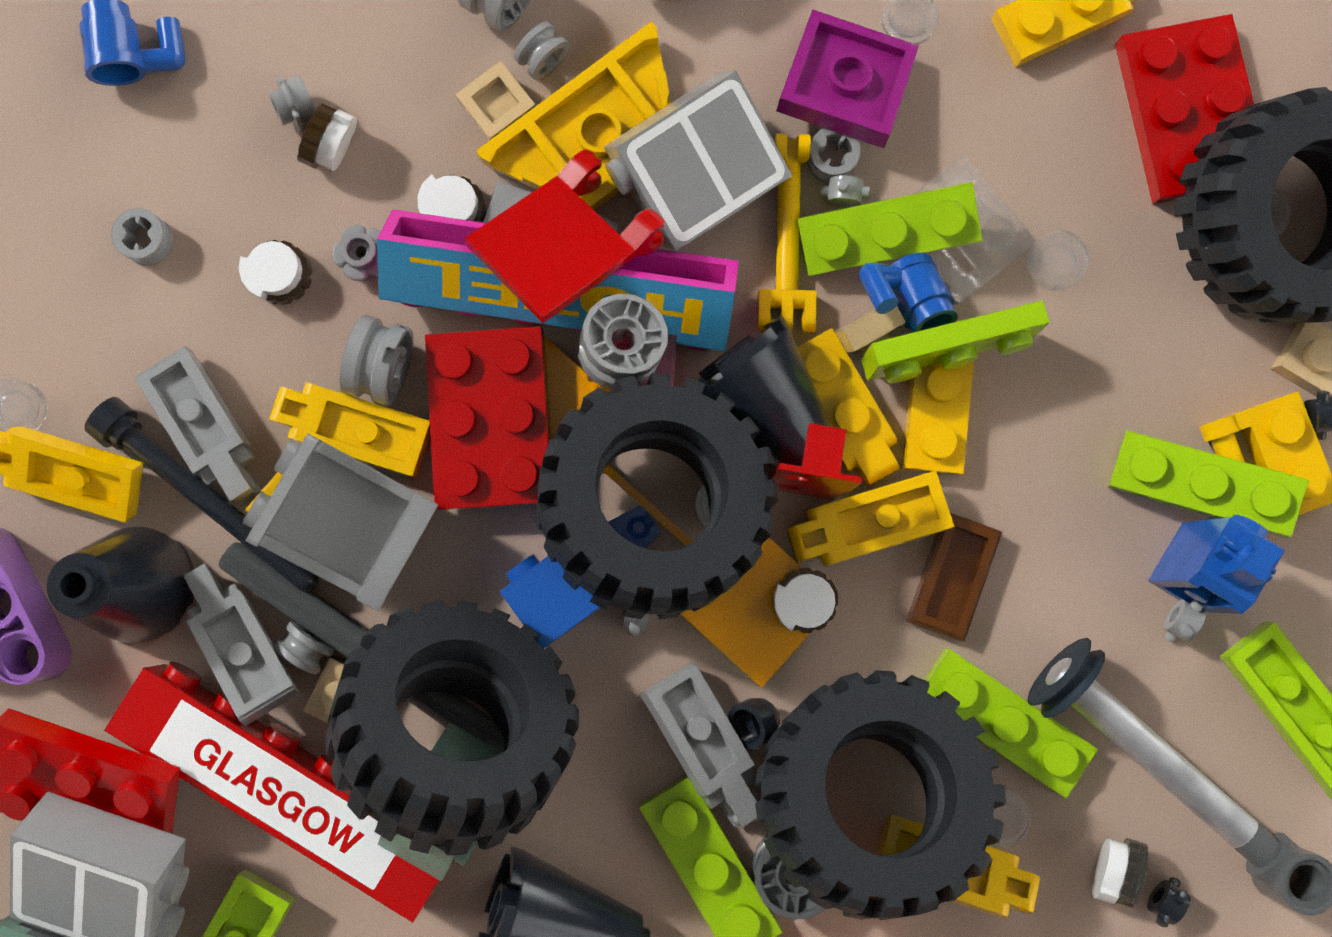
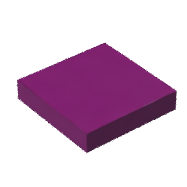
[776,9,919,148]

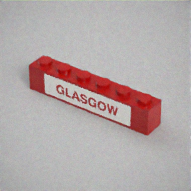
[104,661,440,923]

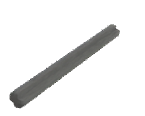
[218,542,505,752]

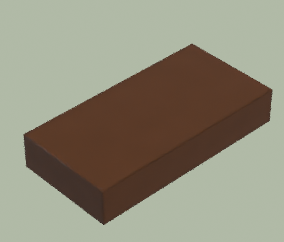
[906,513,1002,642]

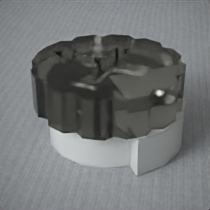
[1092,838,1149,909]

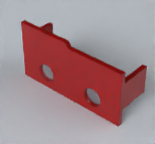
[768,423,862,500]

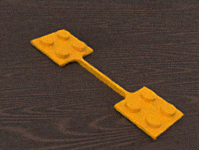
[544,335,839,688]

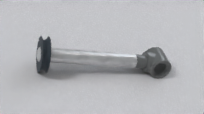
[1027,638,1332,916]

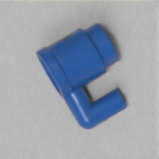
[79,0,186,86]
[859,253,958,333]

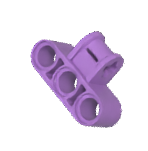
[0,528,72,685]

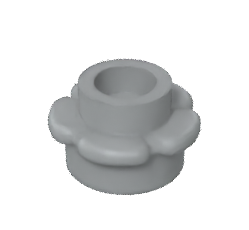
[268,75,315,131]
[333,225,380,281]

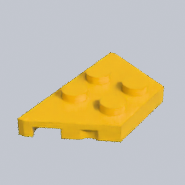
[476,21,671,211]

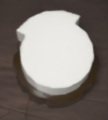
[297,103,357,171]
[418,174,486,223]
[238,240,313,305]
[772,568,839,633]

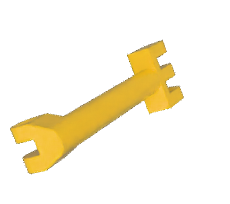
[757,133,817,332]

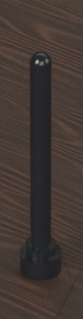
[84,397,319,592]

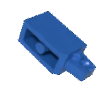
[499,505,661,649]
[1148,515,1285,614]

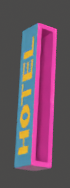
[377,209,739,351]

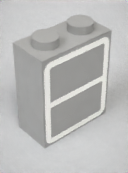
[604,71,792,251]
[10,791,189,937]

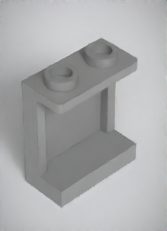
[242,433,438,611]

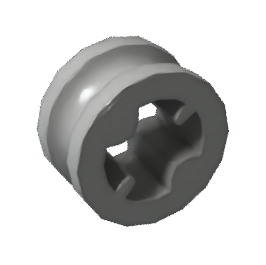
[513,21,570,81]
[807,128,861,183]
[111,208,173,265]
[274,620,335,675]

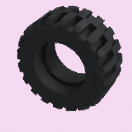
[1174,87,1332,323]
[536,373,779,620]
[325,601,579,856]
[755,670,1006,920]

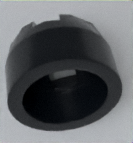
[728,698,780,750]

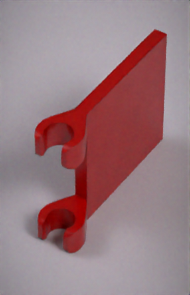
[464,149,665,323]

